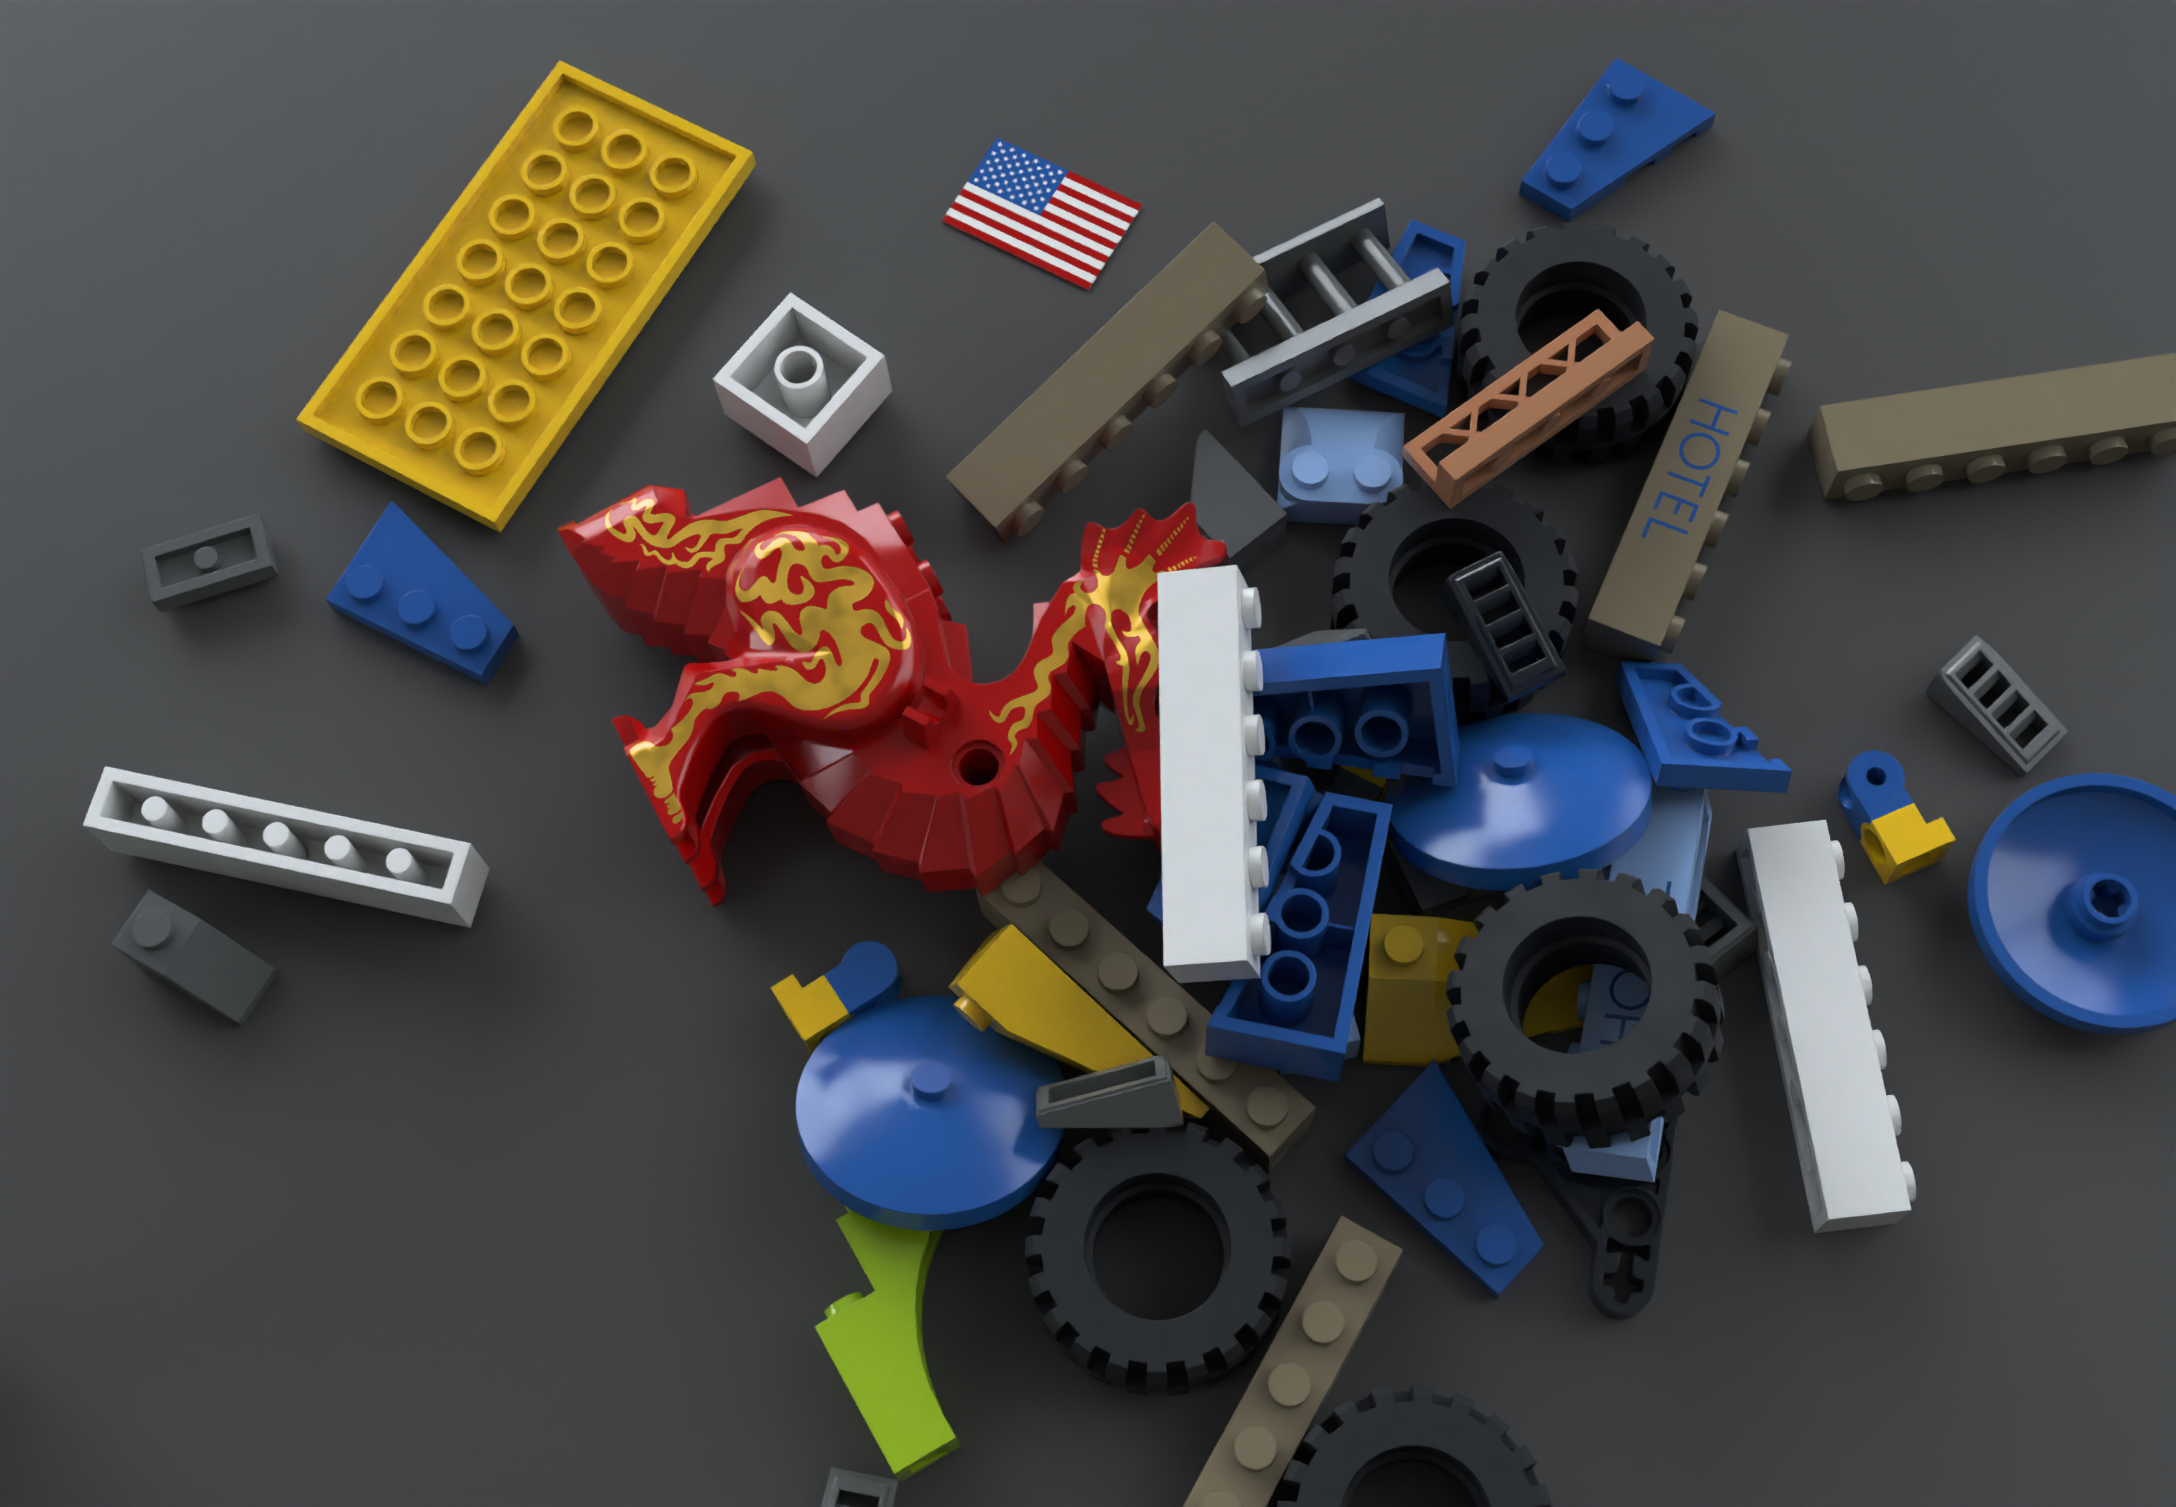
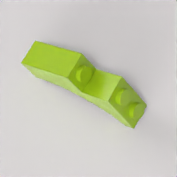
[814,1207,962,1482]

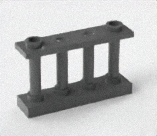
[1216,198,1455,429]

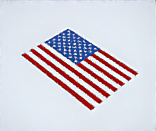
[941,137,1143,290]

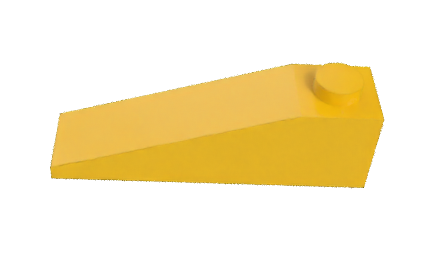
[1362,914,1594,1067]
[948,924,1210,1118]

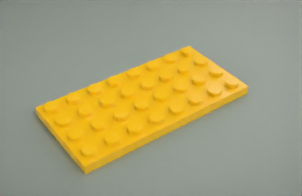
[296,60,756,533]

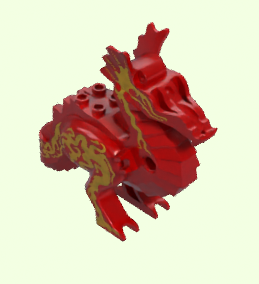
[557,477,1227,908]

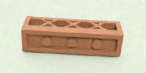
[1402,309,1655,509]

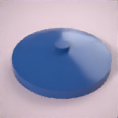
[1385,713,1653,891]
[1967,773,2176,1035]
[795,996,1066,1231]

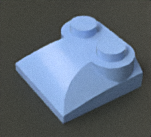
[1277,407,1405,525]

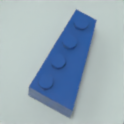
[1252,633,1461,788]
[1205,792,1393,1083]

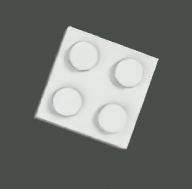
[713,292,892,478]

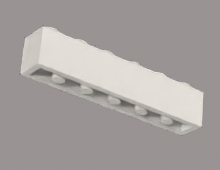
[1157,565,1271,983]
[82,766,490,928]
[1736,820,1916,1233]

